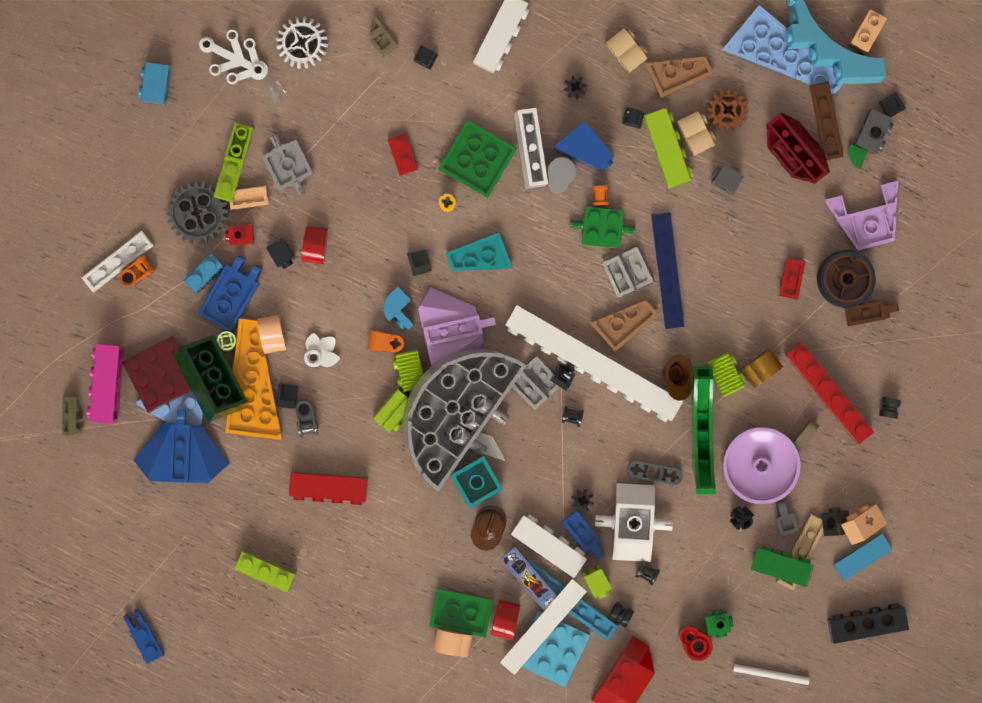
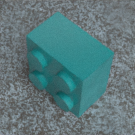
[451,455,503,509]

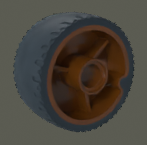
[817,250,876,308]

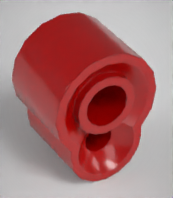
[301,226,328,265]
[491,599,521,640]
[678,625,713,661]

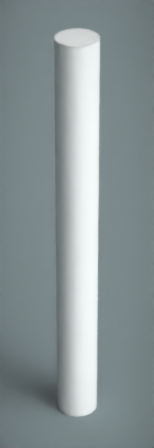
[733,664,810,685]

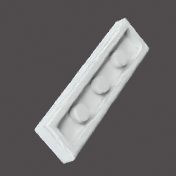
[81,231,154,293]

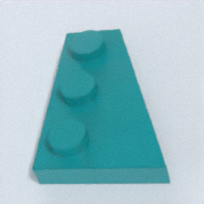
[445,233,513,271]

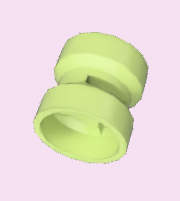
[217,331,236,352]

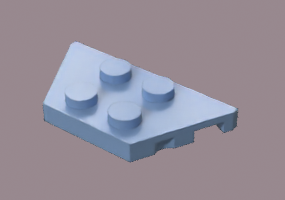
[136,392,203,425]

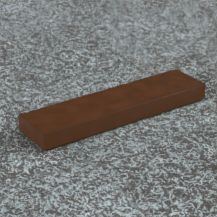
[809,81,844,160]

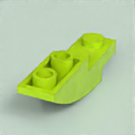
[214,123,254,203]

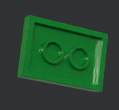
[430,588,493,638]

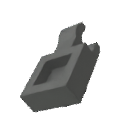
[775,500,799,536]

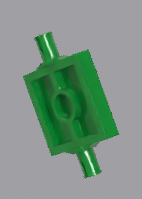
[570,206,636,248]

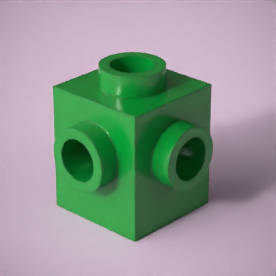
[704,609,734,638]

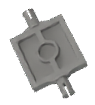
[262,134,313,196]

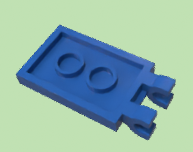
[198,255,262,333]

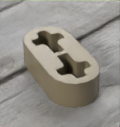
[792,420,819,452]

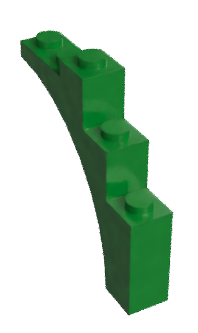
[691,366,716,495]

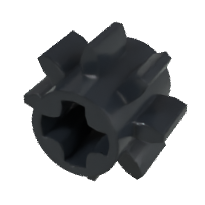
[563,76,587,100]
[571,489,594,512]
[729,506,754,530]

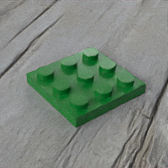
[438,119,517,198]

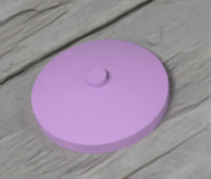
[723,427,801,504]

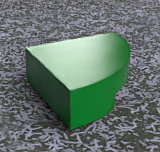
[848,144,867,169]

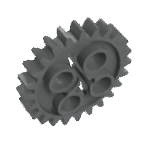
[166,181,229,244]

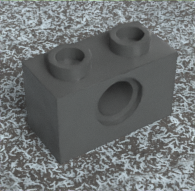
[854,109,893,155]
[711,164,744,195]

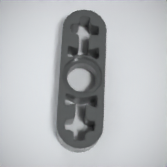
[627,461,682,485]

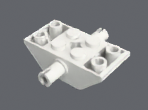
[595,483,673,562]

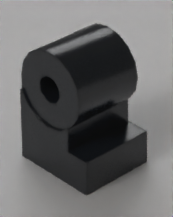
[413,45,438,70]
[622,107,644,129]

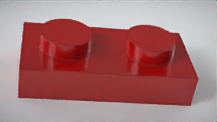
[387,133,418,176]
[778,258,806,300]

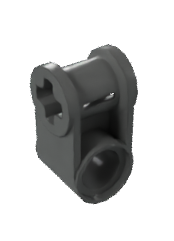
[295,399,319,437]

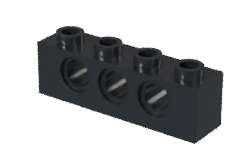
[827,603,909,644]

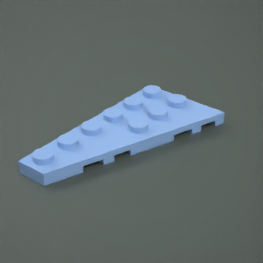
[722,5,843,94]

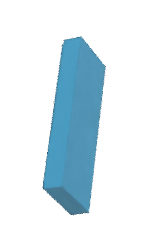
[833,533,893,581]

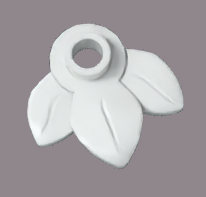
[304,333,340,367]

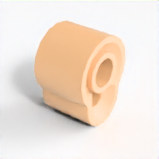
[257,314,287,354]
[433,628,473,657]

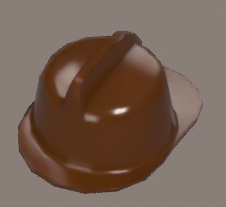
[662,354,692,401]
[471,505,507,551]

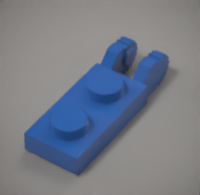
[123,609,164,664]

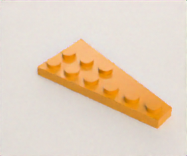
[225,319,283,440]

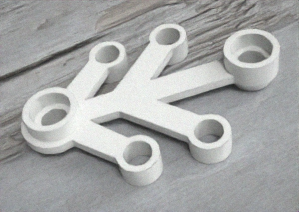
[199,30,268,85]

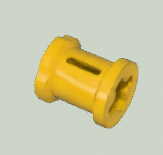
[439,194,456,212]

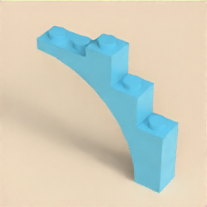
[784,0,887,84]

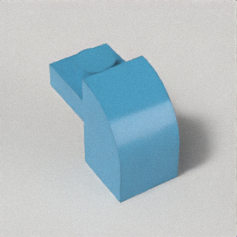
[384,286,414,330]

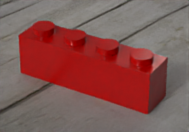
[289,472,368,505]

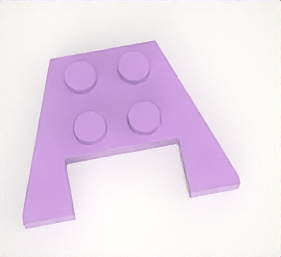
[825,181,899,251]

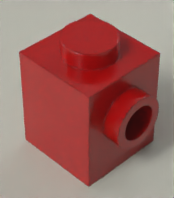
[225,224,254,246]

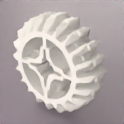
[276,17,328,69]

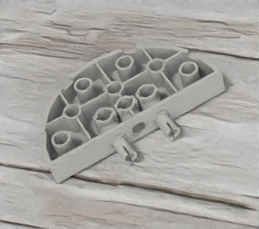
[402,349,527,492]

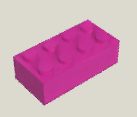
[87,344,125,423]

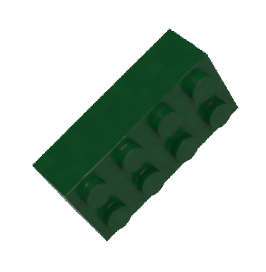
[174,335,248,423]

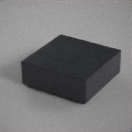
[879,92,906,117]

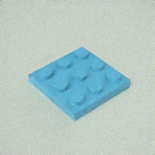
[522,610,590,687]

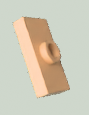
[230,185,269,210]

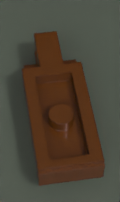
[844,300,899,326]

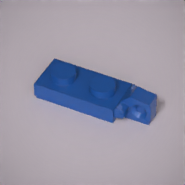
[562,510,605,559]

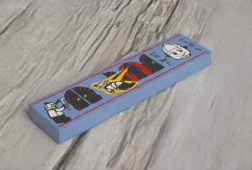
[500,547,557,611]

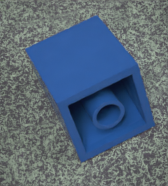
[554,121,614,171]

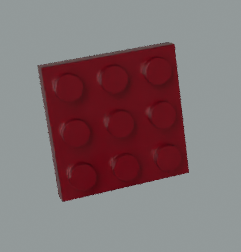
[122,336,191,413]

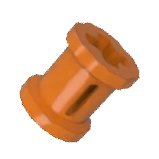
[592,185,610,206]

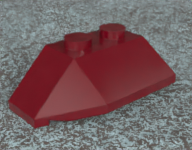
[766,112,830,184]

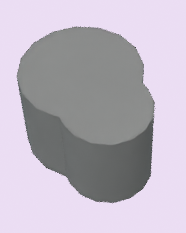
[547,157,576,195]

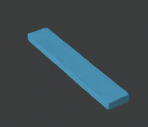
[525,557,619,641]

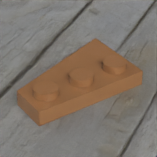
[645,56,713,98]
[590,300,658,352]

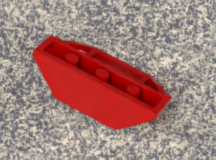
[591,635,655,703]

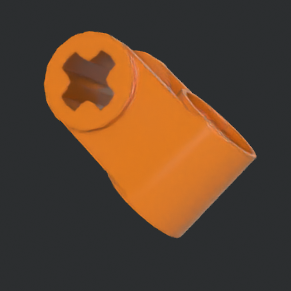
[119,254,156,287]
[367,330,405,352]

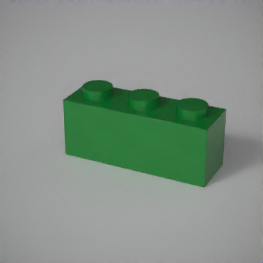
[751,545,814,587]

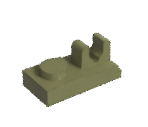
[62,397,84,436]

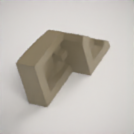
[369,15,398,58]

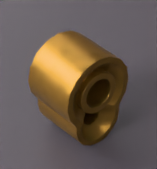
[740,349,783,388]

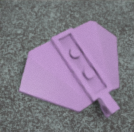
[418,287,496,366]

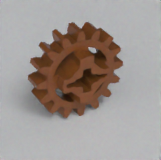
[706,89,749,132]

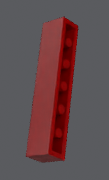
[784,342,874,444]

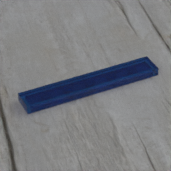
[651,213,684,329]

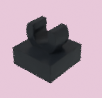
[550,364,575,391]

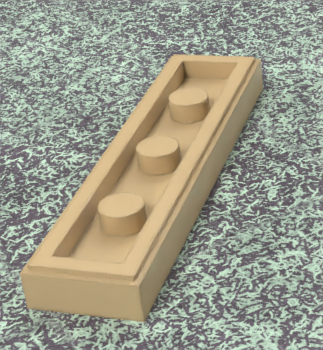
[776,513,823,591]

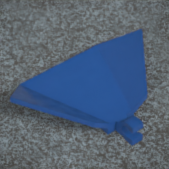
[134,410,229,483]

